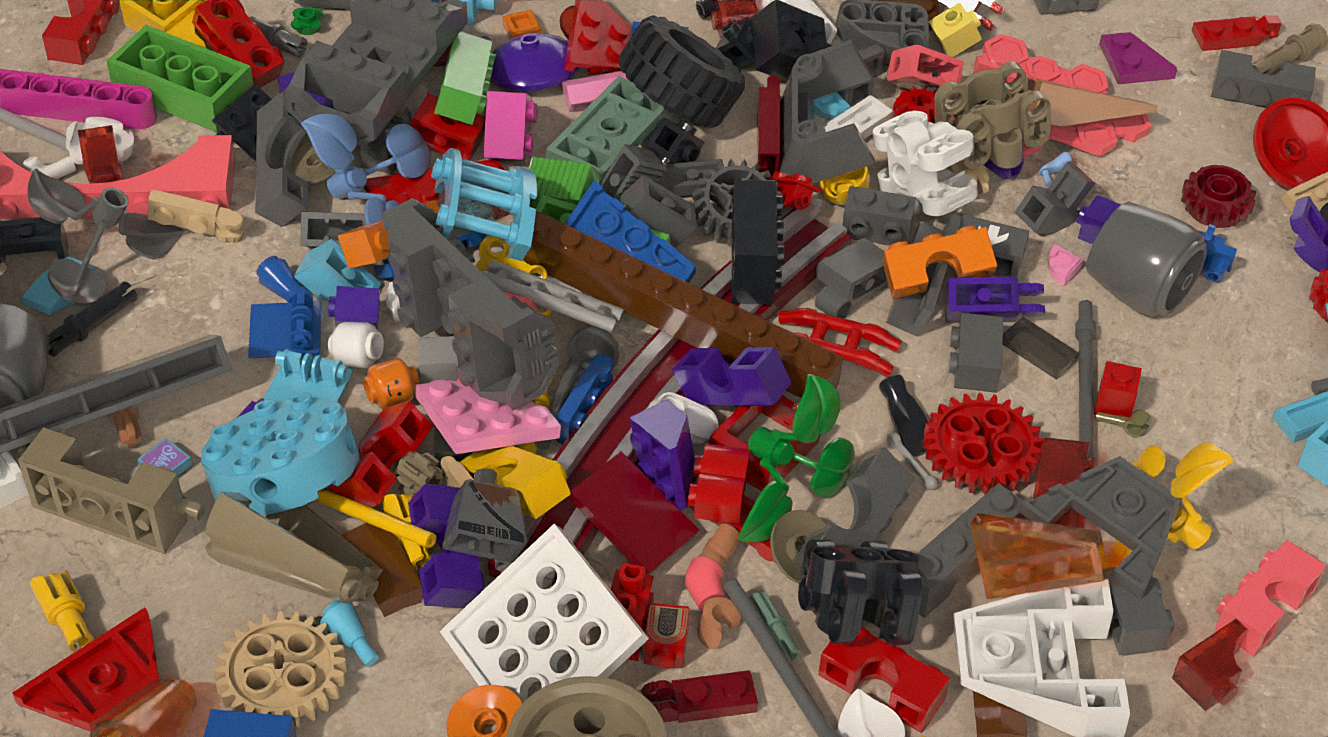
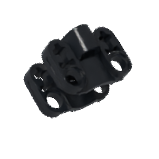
[798,539,923,645]

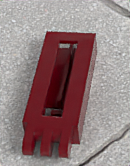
[757,76,780,176]

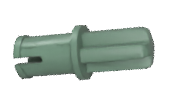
[749,591,802,662]

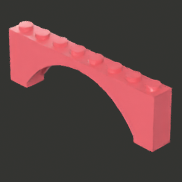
[0,135,236,219]

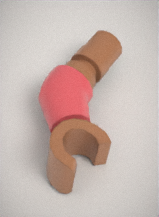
[685,524,742,649]

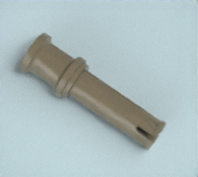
[1252,23,1328,75]

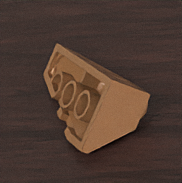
[1027,77,1158,127]

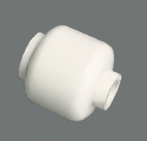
[328,322,384,368]

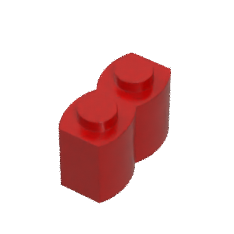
[688,444,750,524]

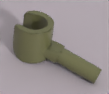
[1096,409,1150,438]

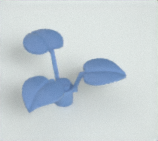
[301,114,430,224]

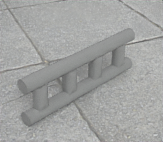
[482,260,624,333]

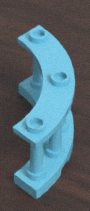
[431,148,537,261]

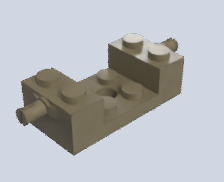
[18,427,206,554]

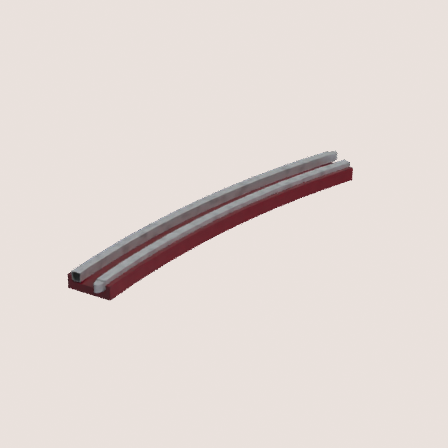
[488,199,852,589]

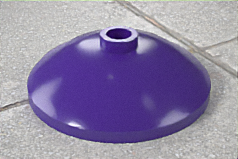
[490,33,579,91]

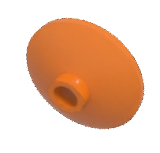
[446,684,523,737]

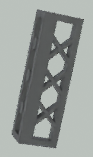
[886,214,962,337]

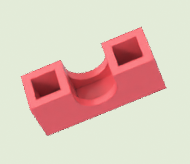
[1215,540,1327,657]

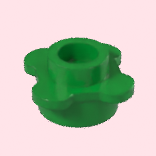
[291,7,323,35]

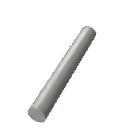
[0,107,68,151]

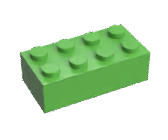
[107,25,254,133]

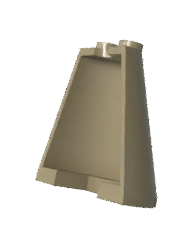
[205,492,383,603]

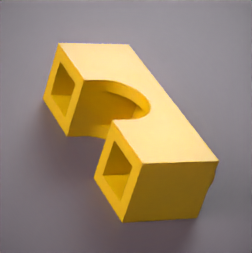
[460,445,571,519]

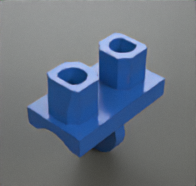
[1198,224,1237,283]

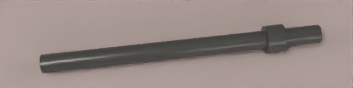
[1075,300,1096,471]
[723,578,842,737]

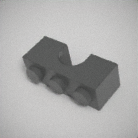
[1211,50,1316,108]

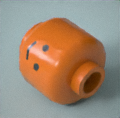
[363,358,420,409]

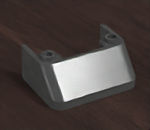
[778,39,875,184]

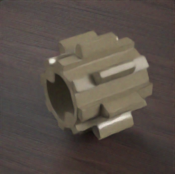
[394,451,444,496]

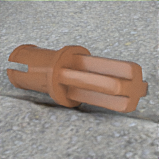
[109,405,143,448]

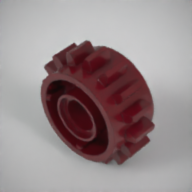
[1181,165,1256,228]

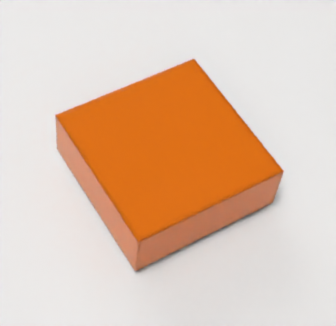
[502,10,541,39]

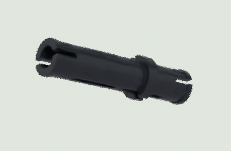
[48,281,138,357]

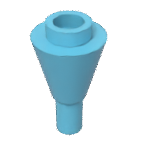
[320,601,379,667]

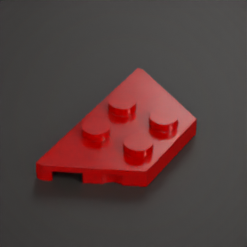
[564,0,632,74]
[12,607,161,732]

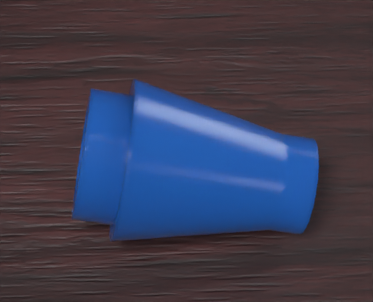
[256,256,302,302]

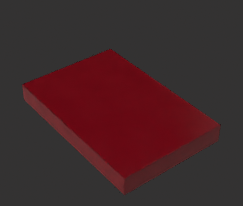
[567,451,700,575]

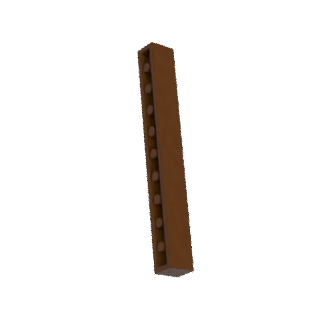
[523,211,844,398]

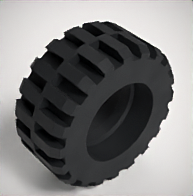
[619,15,745,128]

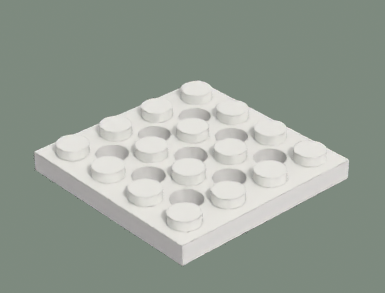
[440,524,649,703]

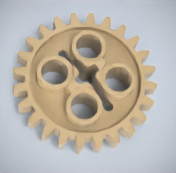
[214,611,347,728]

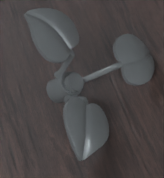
[27,168,184,306]

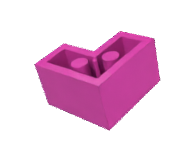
[484,91,537,161]

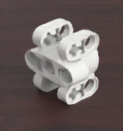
[873,111,978,216]

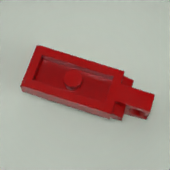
[1192,15,1282,51]

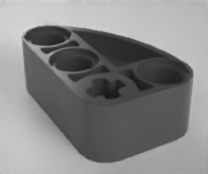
[835,0,929,66]

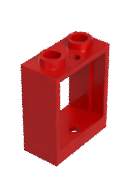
[709,394,820,492]

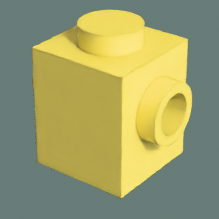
[928,2,982,57]

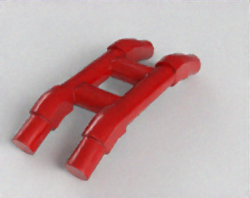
[778,308,902,378]

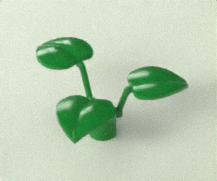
[737,374,855,542]

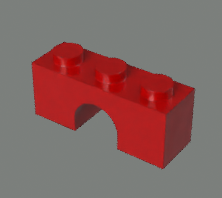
[42,0,120,65]
[327,400,433,507]
[818,627,950,733]

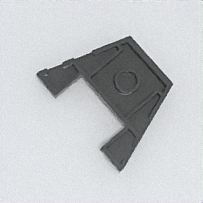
[1019,456,1182,599]

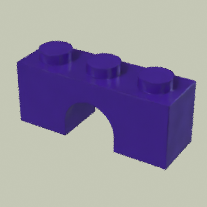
[672,347,792,407]
[408,484,485,608]

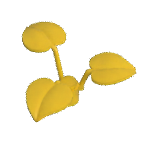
[1105,442,1235,568]

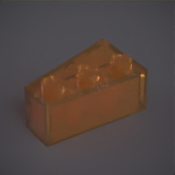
[970,513,1109,599]

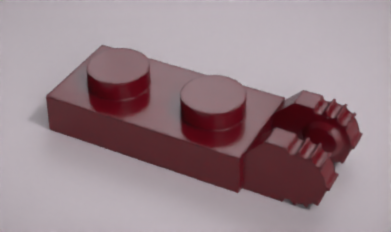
[640,670,758,723]

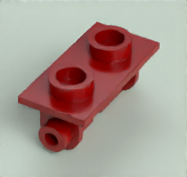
[770,171,823,210]

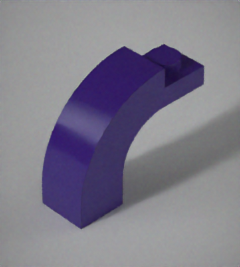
[1290,196,1328,272]

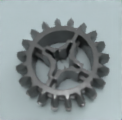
[692,159,782,247]

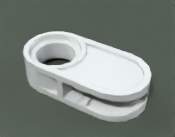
[648,392,719,444]

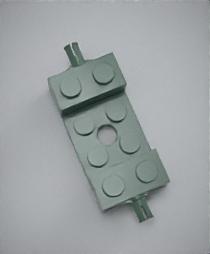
[546,76,673,182]

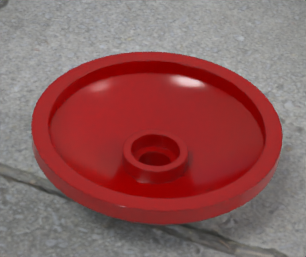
[1253,97,1328,190]

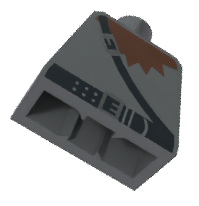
[443,468,527,563]

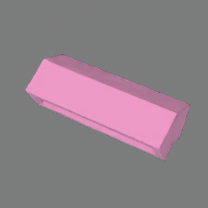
[562,71,627,112]

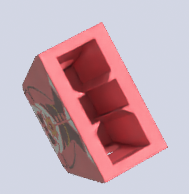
[887,45,964,91]

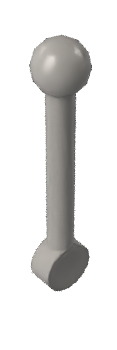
[887,432,938,490]

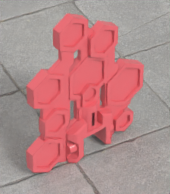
[950,34,1151,158]

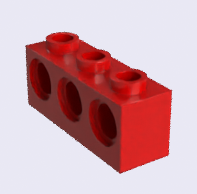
[192,0,285,88]

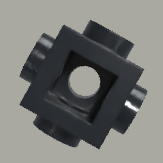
[716,16,755,69]
[646,117,705,165]

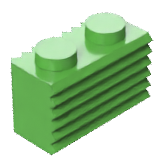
[529,157,602,209]

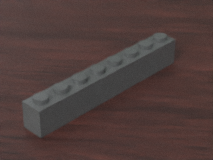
[0,335,232,454]

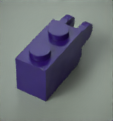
[945,277,1045,322]

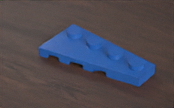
[565,180,696,283]

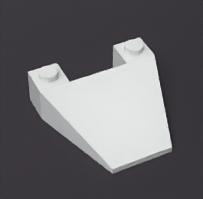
[953,579,1130,737]

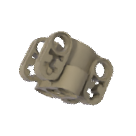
[934,61,1051,169]

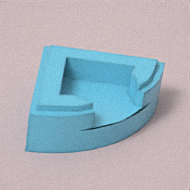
[813,92,851,120]

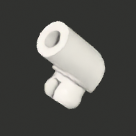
[23,156,76,179]

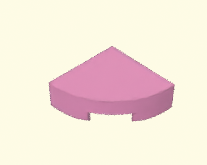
[1048,244,1084,286]

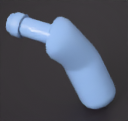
[1039,152,1072,187]

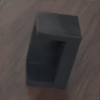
[0,217,69,273]

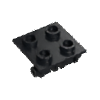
[212,84,272,161]

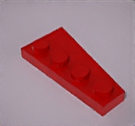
[364,159,506,208]

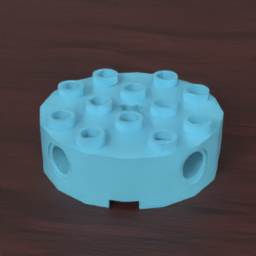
[201,393,360,515]

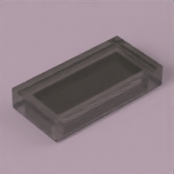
[1002,317,1079,380]

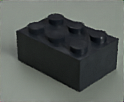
[731,180,784,305]

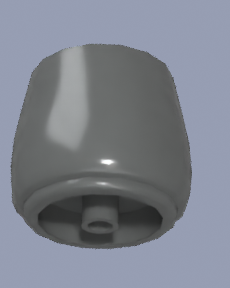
[1086,201,1207,317]
[0,303,49,408]

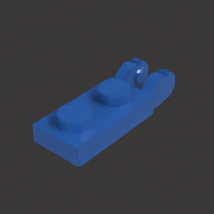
[556,354,614,444]

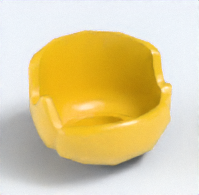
[819,166,870,205]

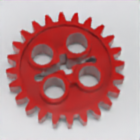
[923,393,1044,495]

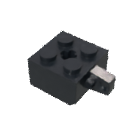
[752,0,832,82]

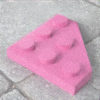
[416,380,561,454]

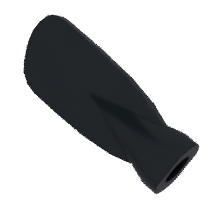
[879,374,929,457]

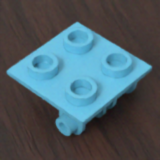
[263,349,353,403]

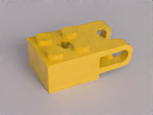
[119,0,226,49]

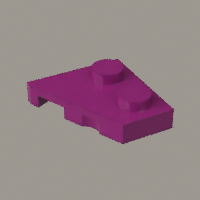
[1099,32,1177,84]

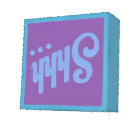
[137,438,192,476]

